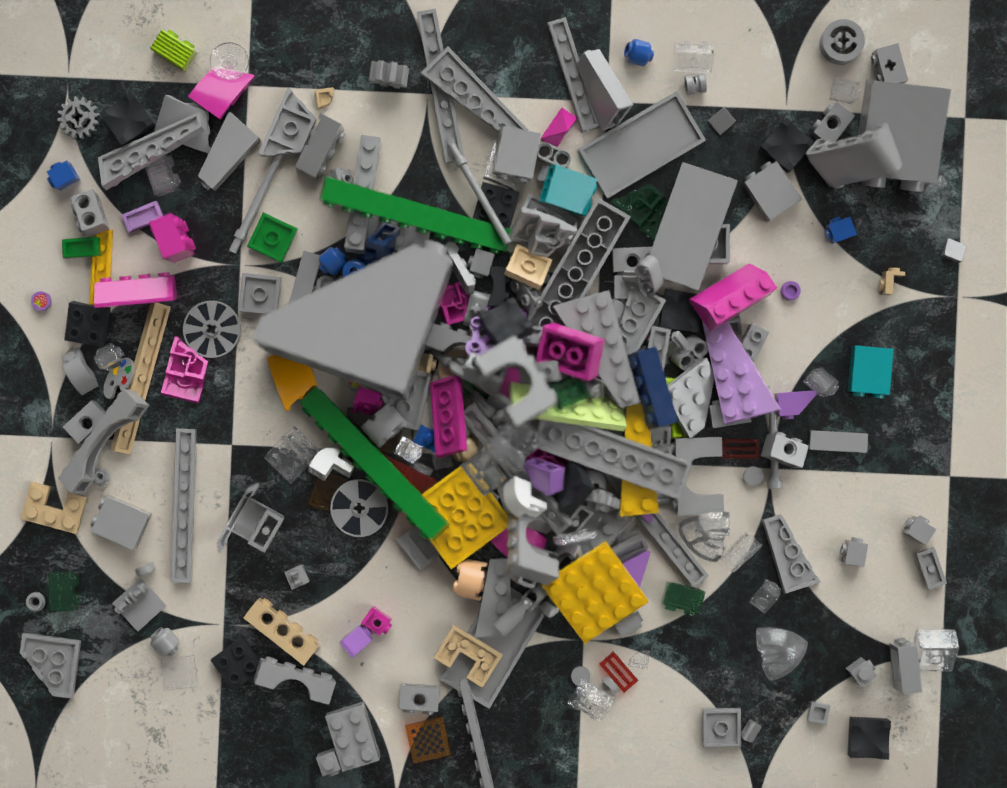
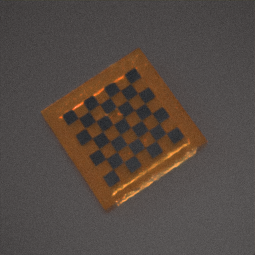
[405,716,451,763]

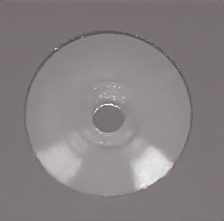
[210,42,249,80]

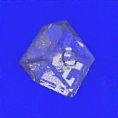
[913,629,959,672]

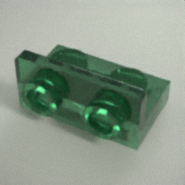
[547,375,590,411]

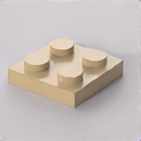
[504,244,552,290]

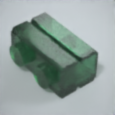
[48,571,80,612]
[661,581,705,616]

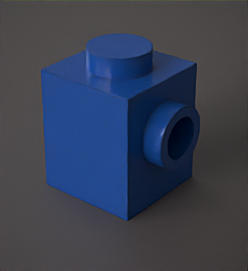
[47,160,81,191]
[824,217,857,244]

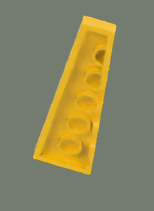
[620,403,659,517]

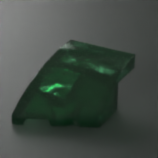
[611,184,668,241]

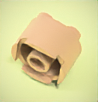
[453,559,488,601]

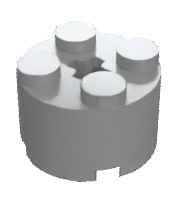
[361,404,408,448]

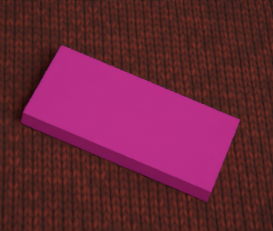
[430,375,467,458]

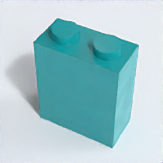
[539,165,597,216]
[848,345,894,398]

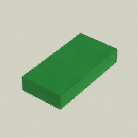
[62,236,101,259]

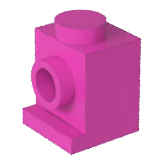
[353,387,383,415]
[361,605,392,636]

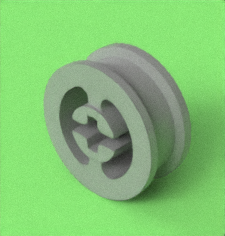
[820,19,865,65]

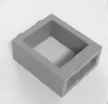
[889,638,922,694]

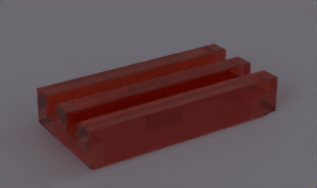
[720,439,759,458]
[599,651,639,693]

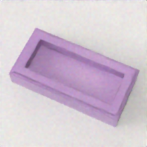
[121,201,163,233]

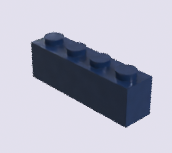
[627,346,678,430]

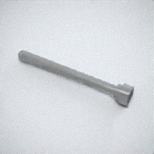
[767,397,783,489]

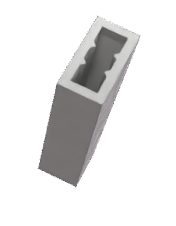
[577,49,633,131]
[198,112,261,191]

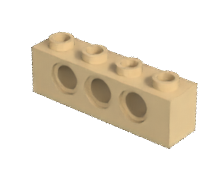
[243,598,320,666]

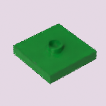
[247,212,298,263]

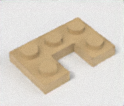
[21,482,88,534]
[433,624,503,688]

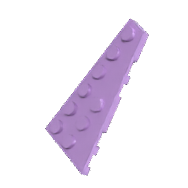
[702,320,782,424]

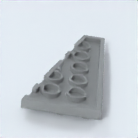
[553,290,640,408]

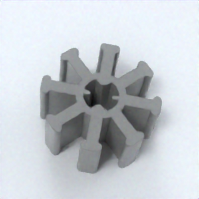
[368,60,409,88]

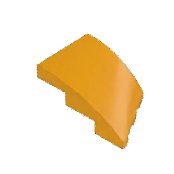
[266,355,318,412]

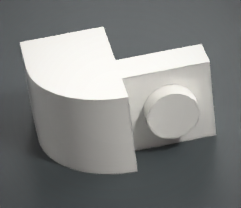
[308,448,354,481]
[504,476,547,517]

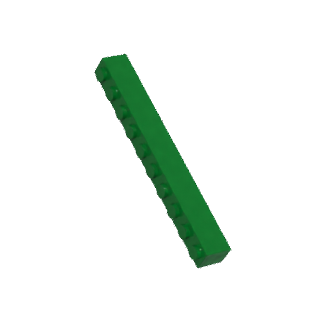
[319,177,511,255]
[299,387,451,541]

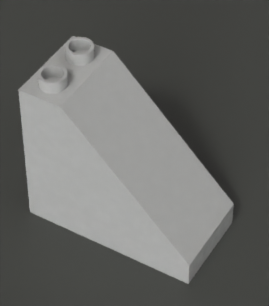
[252,240,453,400]

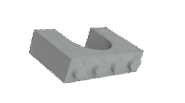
[473,336,557,430]
[671,437,724,516]
[507,508,559,585]

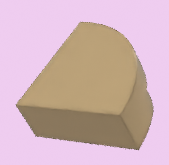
[315,87,334,110]

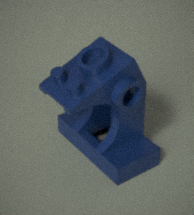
[357,223,401,266]

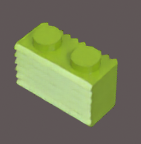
[150,29,197,72]

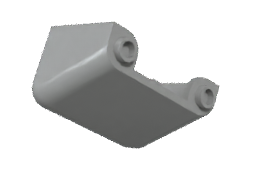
[806,123,903,189]

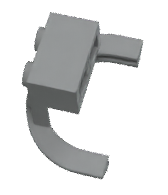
[217,483,284,553]
[508,541,582,618]

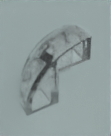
[677,512,730,562]
[756,628,808,681]

